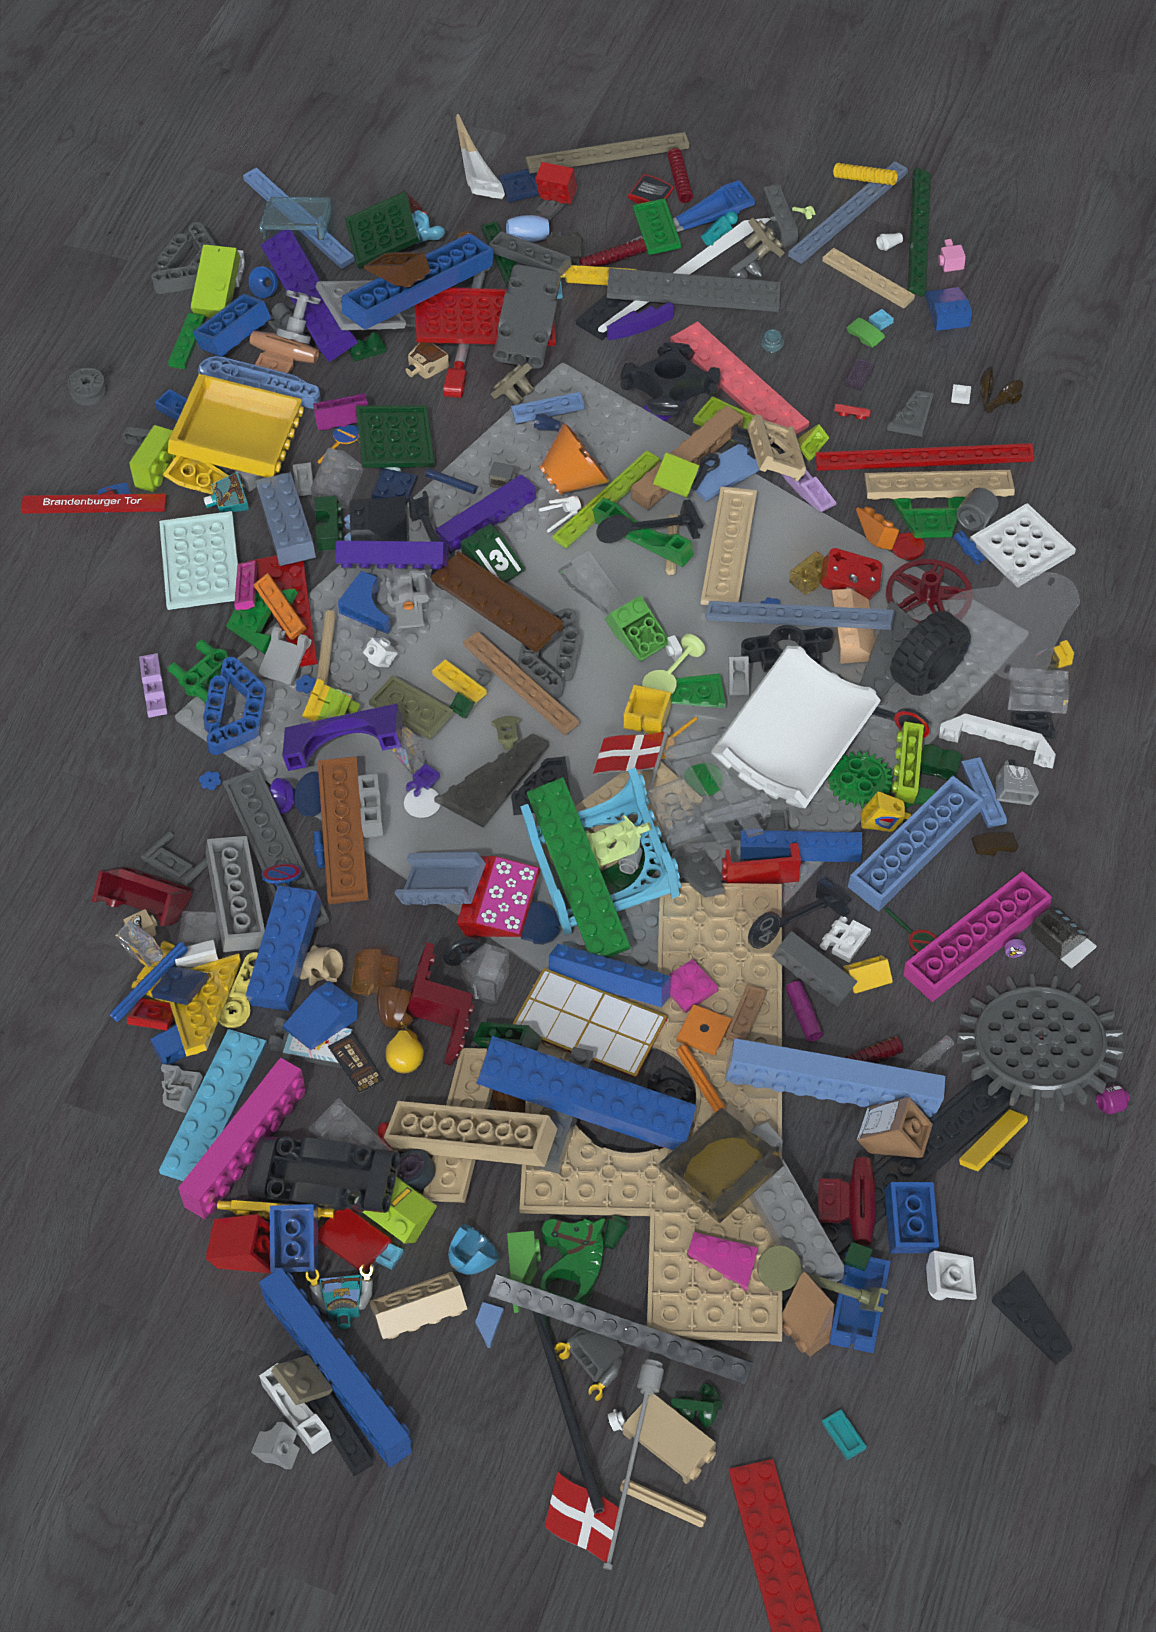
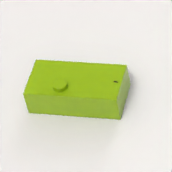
[190,245,241,318]

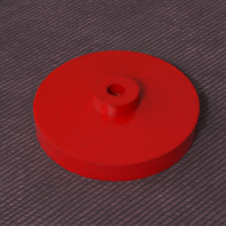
[892,533,925,560]

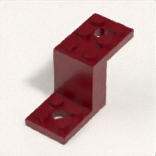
[405,942,474,1066]

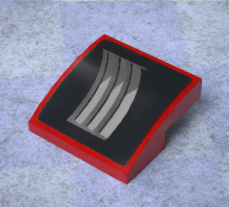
[627,174,674,204]

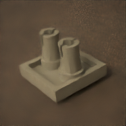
[744,218,785,261]
[491,363,535,405]

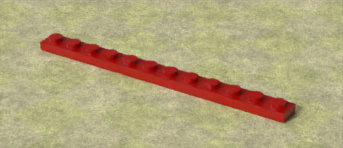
[815,443,1034,471]

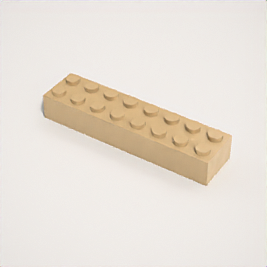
[384,1101,558,1167]

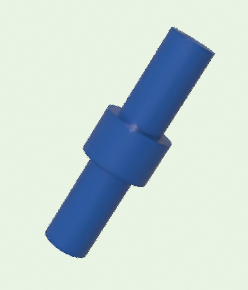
[313,831,325,868]

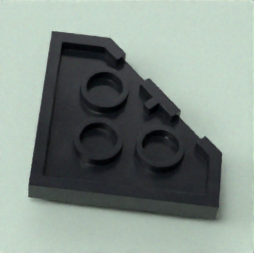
[511,756,571,816]

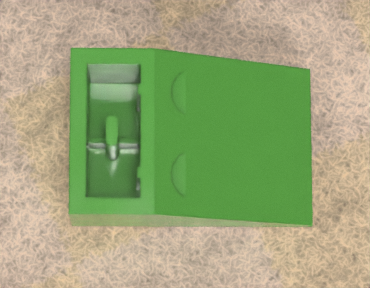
[605,595,668,662]

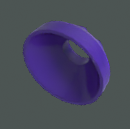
[270,778,295,814]

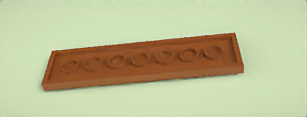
[318,756,369,904]

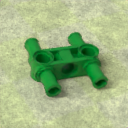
[168,639,228,704]

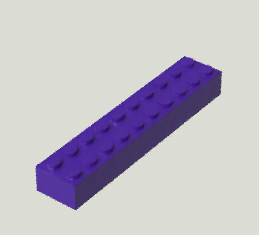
[261,226,358,362]

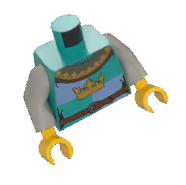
[306,1264,375,1329]

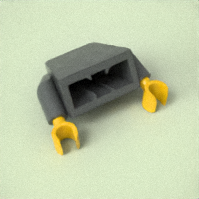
[555,1329,626,1401]

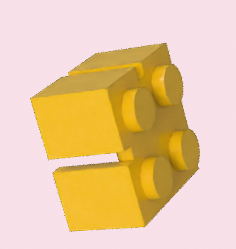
[623,685,671,734]

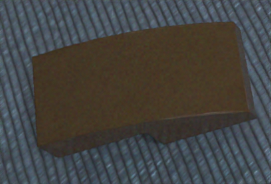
[971,832,1018,856]

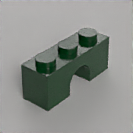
[315,496,343,551]

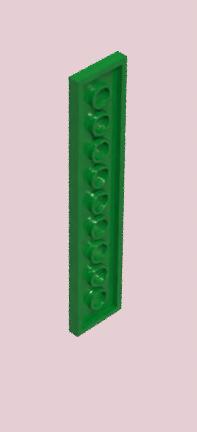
[526,777,631,958]

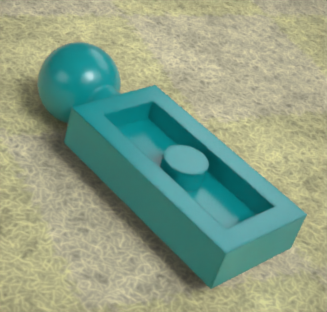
[700,211,738,247]

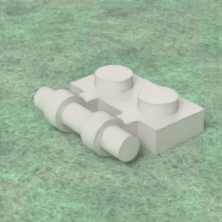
[820,916,871,963]

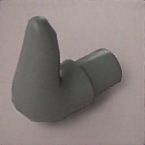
[476,669,492,687]

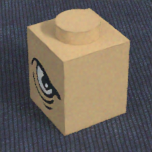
[123,909,157,945]

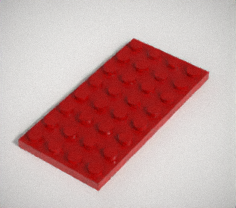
[414,288,556,346]

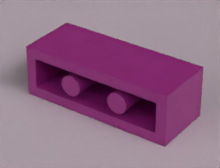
[313,393,368,430]

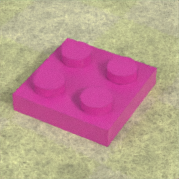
[669,959,718,1013]

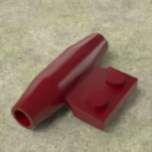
[818,1157,876,1245]

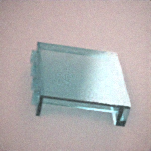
[260,197,332,240]

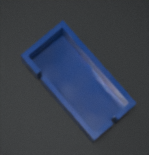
[830,1252,891,1353]

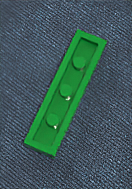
[168,313,206,369]

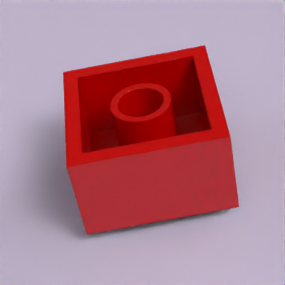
[535,162,577,204]

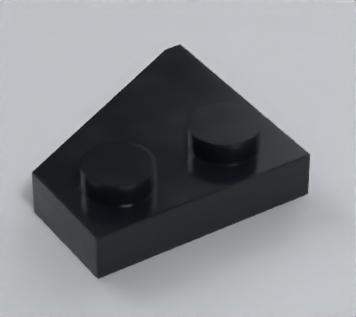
[1010,710,1056,739]

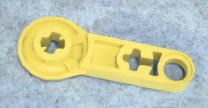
[218,952,258,1028]

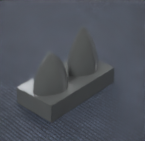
[726,251,763,279]

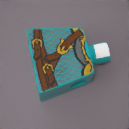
[203,472,249,513]

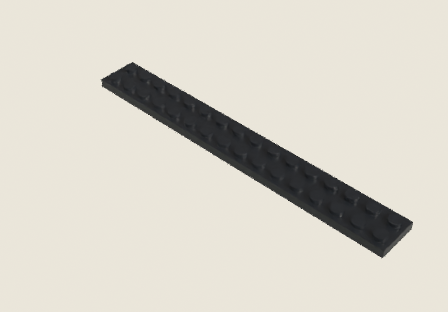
[782,1074,1024,1305]

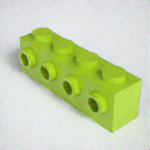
[891,722,924,804]

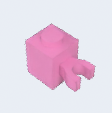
[938,239,966,272]

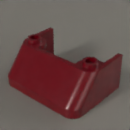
[91,867,193,926]

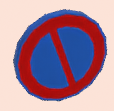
[262,864,302,886]

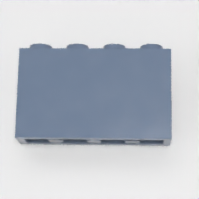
[395,852,486,905]

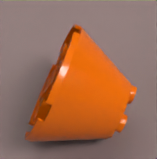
[539,423,609,495]

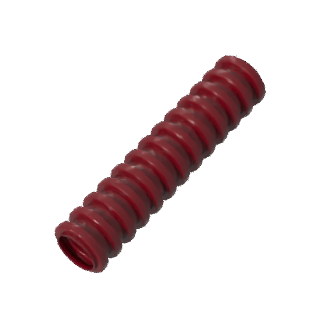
[667,148,693,203]
[579,238,646,267]
[842,1036,903,1064]

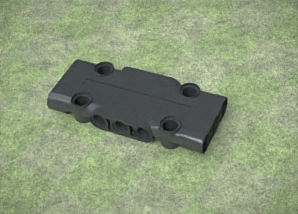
[493,265,561,368]

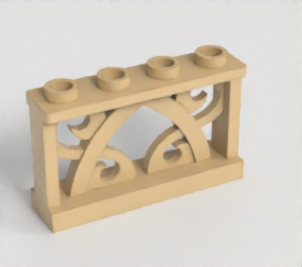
[747,414,806,482]

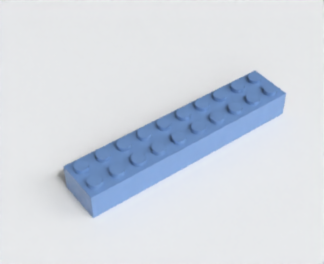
[725,1038,945,1118]

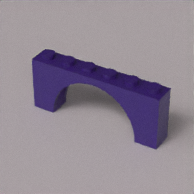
[282,703,402,771]

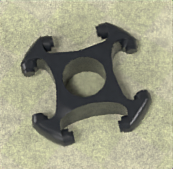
[620,342,722,416]

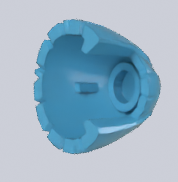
[448,1224,500,1275]

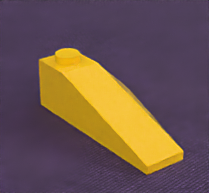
[163,455,244,495]

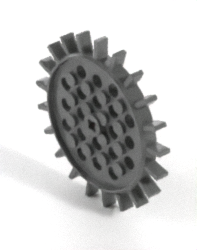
[957,974,1124,1111]

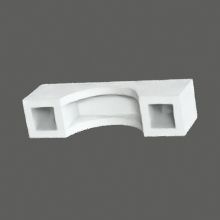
[259,1363,331,1454]

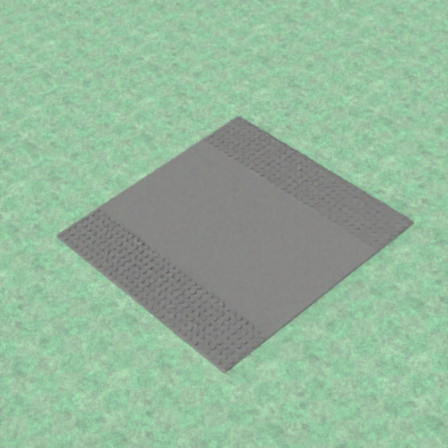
[175,363,1029,1049]

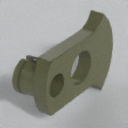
[491,716,520,750]

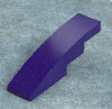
[607,302,674,340]

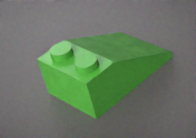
[507,1231,541,1313]

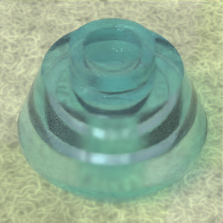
[761,329,784,352]

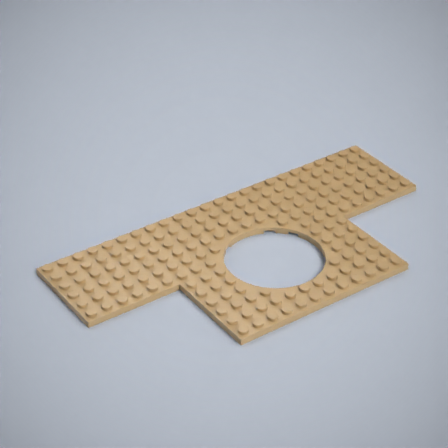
[519,883,782,1342]

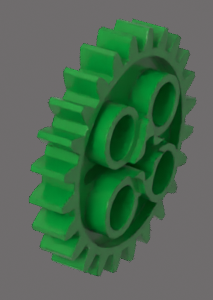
[828,751,893,808]

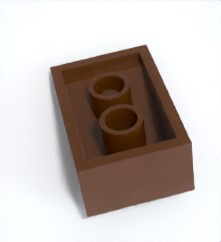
[364,252,430,288]

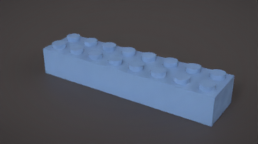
[848,776,984,912]

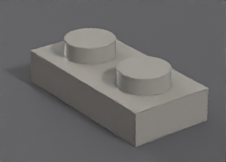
[293,462,315,496]

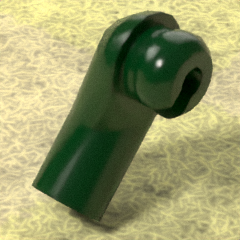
[700,1383,721,1418]

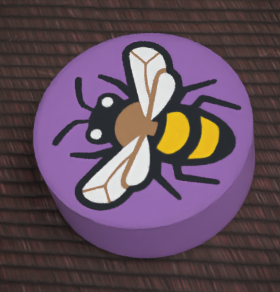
[1004,939,1026,958]

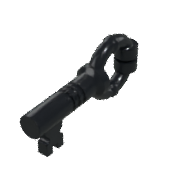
[691,453,720,491]

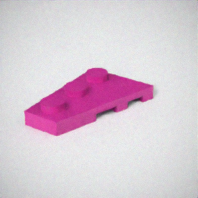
[688,1232,758,1291]

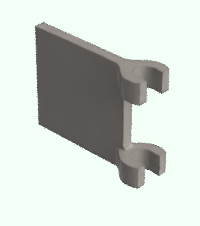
[257,626,312,686]

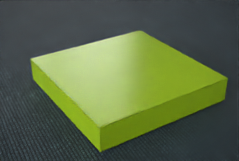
[653,452,699,498]

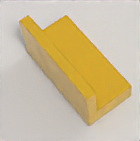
[843,955,893,993]

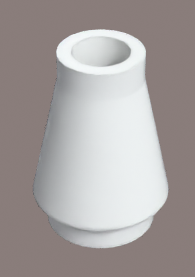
[876,233,903,251]

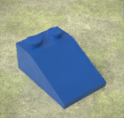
[925,287,972,331]
[283,981,357,1050]

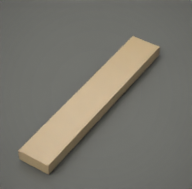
[823,248,915,308]

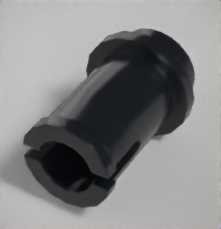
[988,1152,1013,1171]

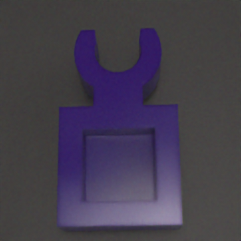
[406,763,440,797]

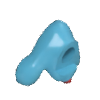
[413,210,445,244]

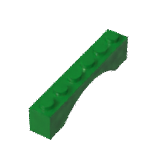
[592,497,694,568]

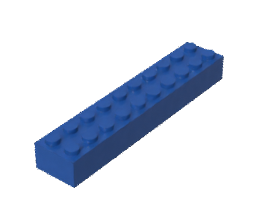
[341,233,494,330]
[476,1036,697,1153]
[259,1268,412,1468]

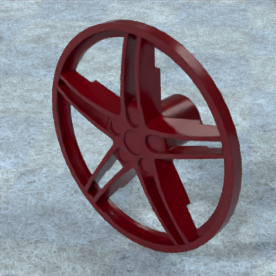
[886,559,973,623]

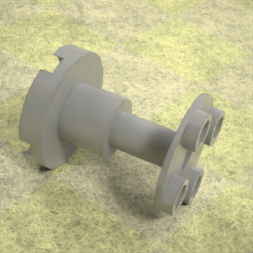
[276,290,321,344]

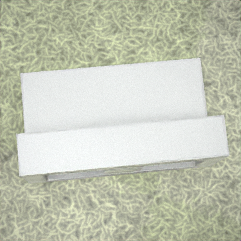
[175,940,218,969]

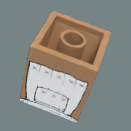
[857,1097,933,1158]

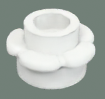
[608,1409,626,1431]

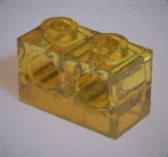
[789,551,824,595]

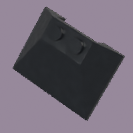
[349,496,407,541]

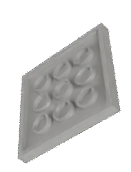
[316,280,406,331]

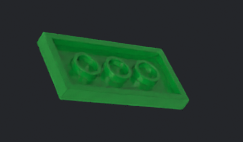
[632,198,681,255]

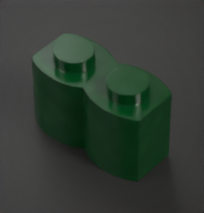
[920,745,962,781]

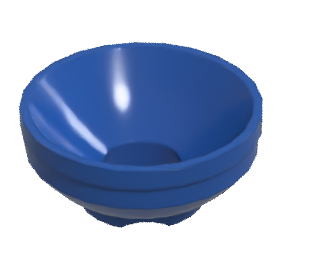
[248,266,278,298]

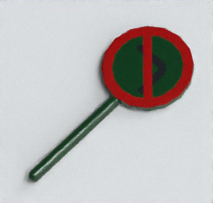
[885,908,937,954]

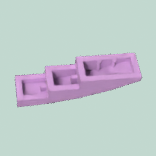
[780,470,836,512]
[139,653,168,717]

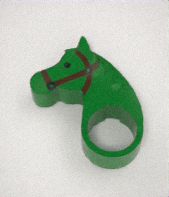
[541,1218,605,1303]

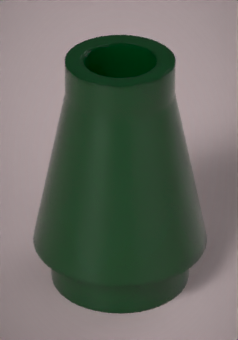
[603,1215,628,1250]

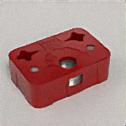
[820,548,882,600]

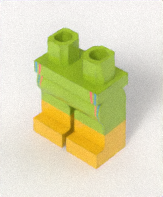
[302,678,360,721]

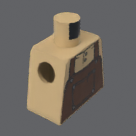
[405,342,449,379]

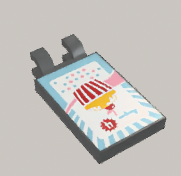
[269,1017,353,1068]

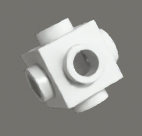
[363,637,398,668]

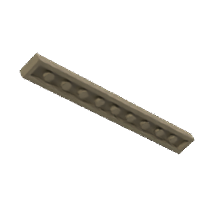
[526,132,690,173]

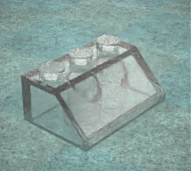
[311,448,364,509]

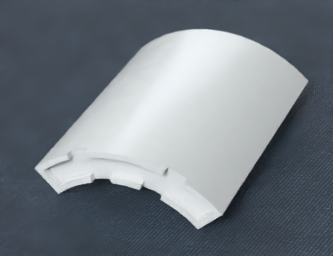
[711,646,881,808]

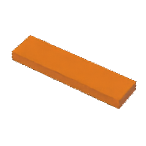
[253,573,307,640]

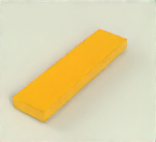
[959,1109,1028,1172]

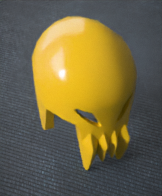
[386,1028,424,1073]

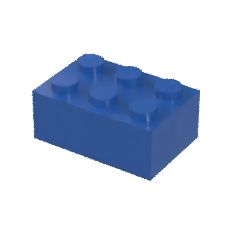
[884,1182,939,1253]
[270,1204,319,1273]

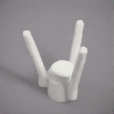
[538,496,581,532]

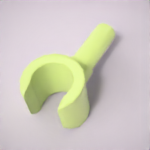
[792,206,816,219]

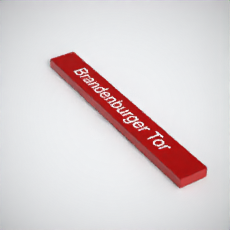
[21,494,167,514]

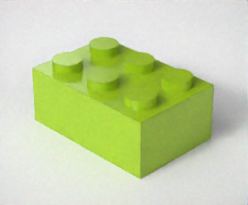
[129,425,177,493]

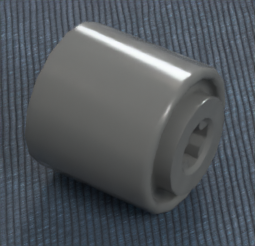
[956,487,999,531]

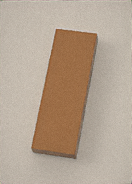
[726,984,767,1041]

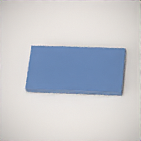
[694,444,759,502]

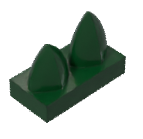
[348,331,386,362]
[671,1395,723,1428]

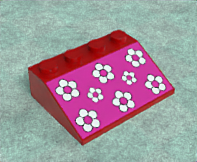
[457,856,540,937]

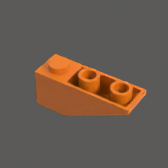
[856,506,899,550]

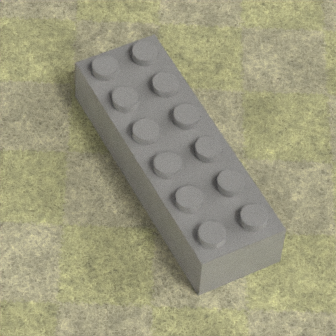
[206,836,265,952]
[748,1160,844,1289]

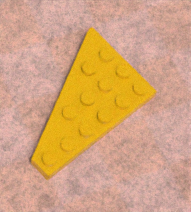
[162,953,241,1057]

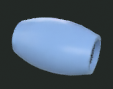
[506,215,549,243]

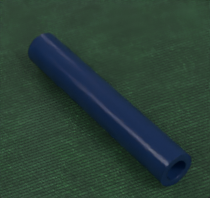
[426,468,478,494]

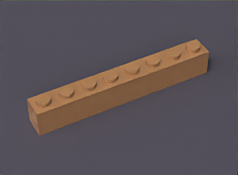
[631,406,743,510]

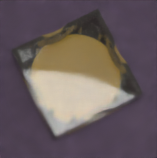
[658,1108,784,1223]

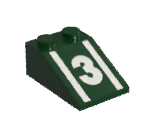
[461,524,525,583]

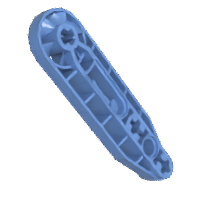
[198,356,321,409]

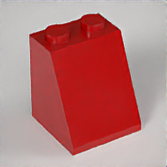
[206,1214,270,1273]

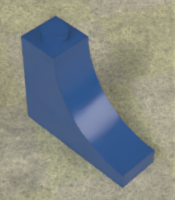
[338,571,391,634]

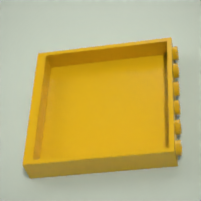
[168,374,304,478]

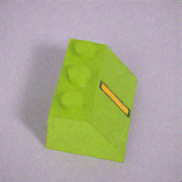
[363,1177,437,1243]

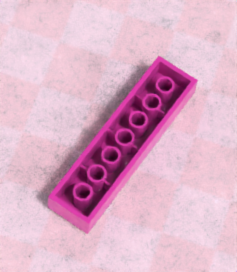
[903,871,1052,1002]
[178,1058,306,1219]

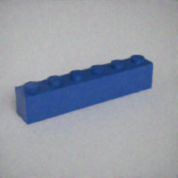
[740,830,862,862]
[549,944,671,1008]

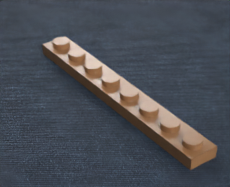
[463,631,579,735]

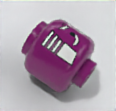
[1096,1085,1130,1115]

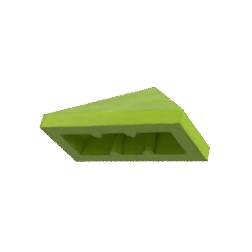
[797,424,829,461]

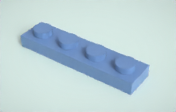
[511,392,585,424]
[961,757,1007,828]

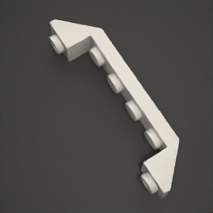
[939,714,1056,768]

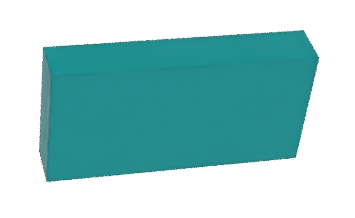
[822,1409,867,1460]

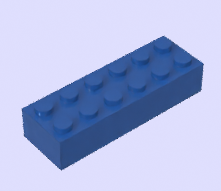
[245,885,322,1012]

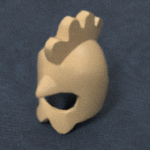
[300,945,343,986]

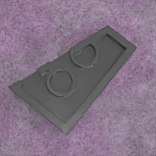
[887,390,934,437]
[671,851,724,898]

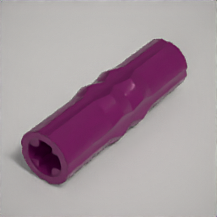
[786,981,823,1042]

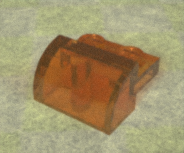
[350,949,398,996]

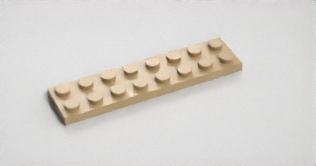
[864,470,1015,500]
[701,487,757,605]
[423,1048,493,1203]

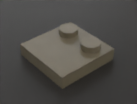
[271,1355,333,1405]

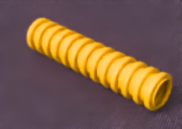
[833,163,898,186]

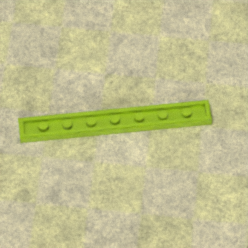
[552,450,661,549]

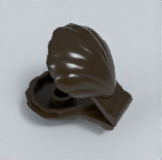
[980,366,1023,413]

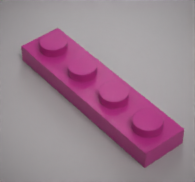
[234,561,257,610]

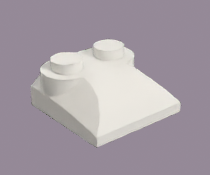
[926,1251,977,1300]

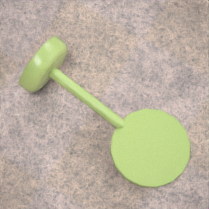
[642,634,705,694]

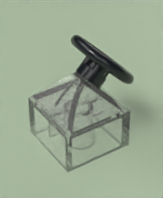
[443,937,510,1005]

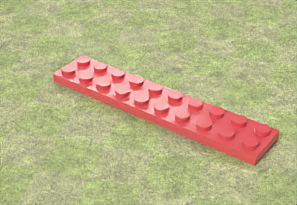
[670,321,809,434]

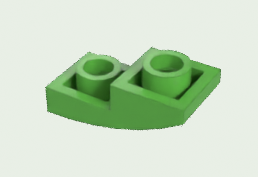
[846,318,885,348]

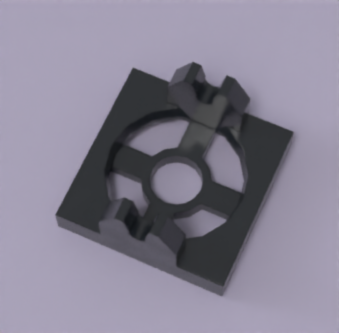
[647,1067,696,1103]

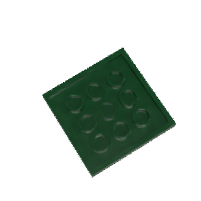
[345,191,420,269]
[355,405,434,468]

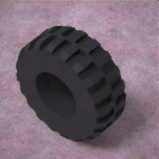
[890,611,971,696]

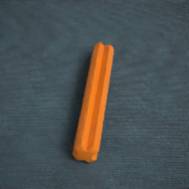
[677,1045,726,1115]

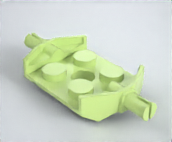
[585,815,652,867]

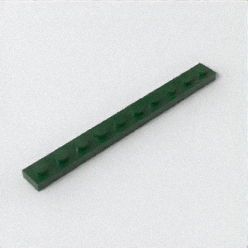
[908,167,931,297]

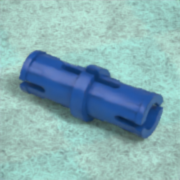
[954,531,985,565]

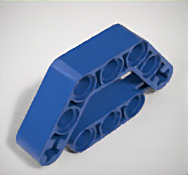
[203,657,266,755]

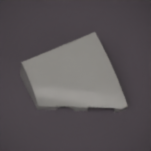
[161,1064,203,1113]

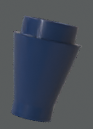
[533,413,561,431]

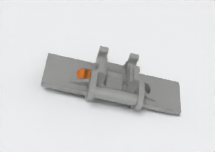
[386,566,429,629]

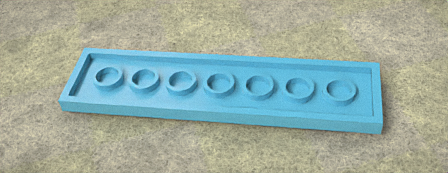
[159,1029,267,1181]

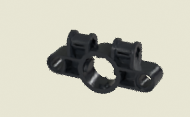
[741,625,833,672]

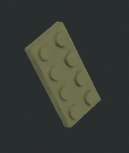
[369,675,454,740]

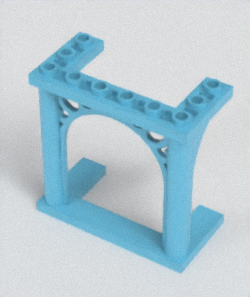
[520,767,681,935]

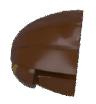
[377,986,414,1030]

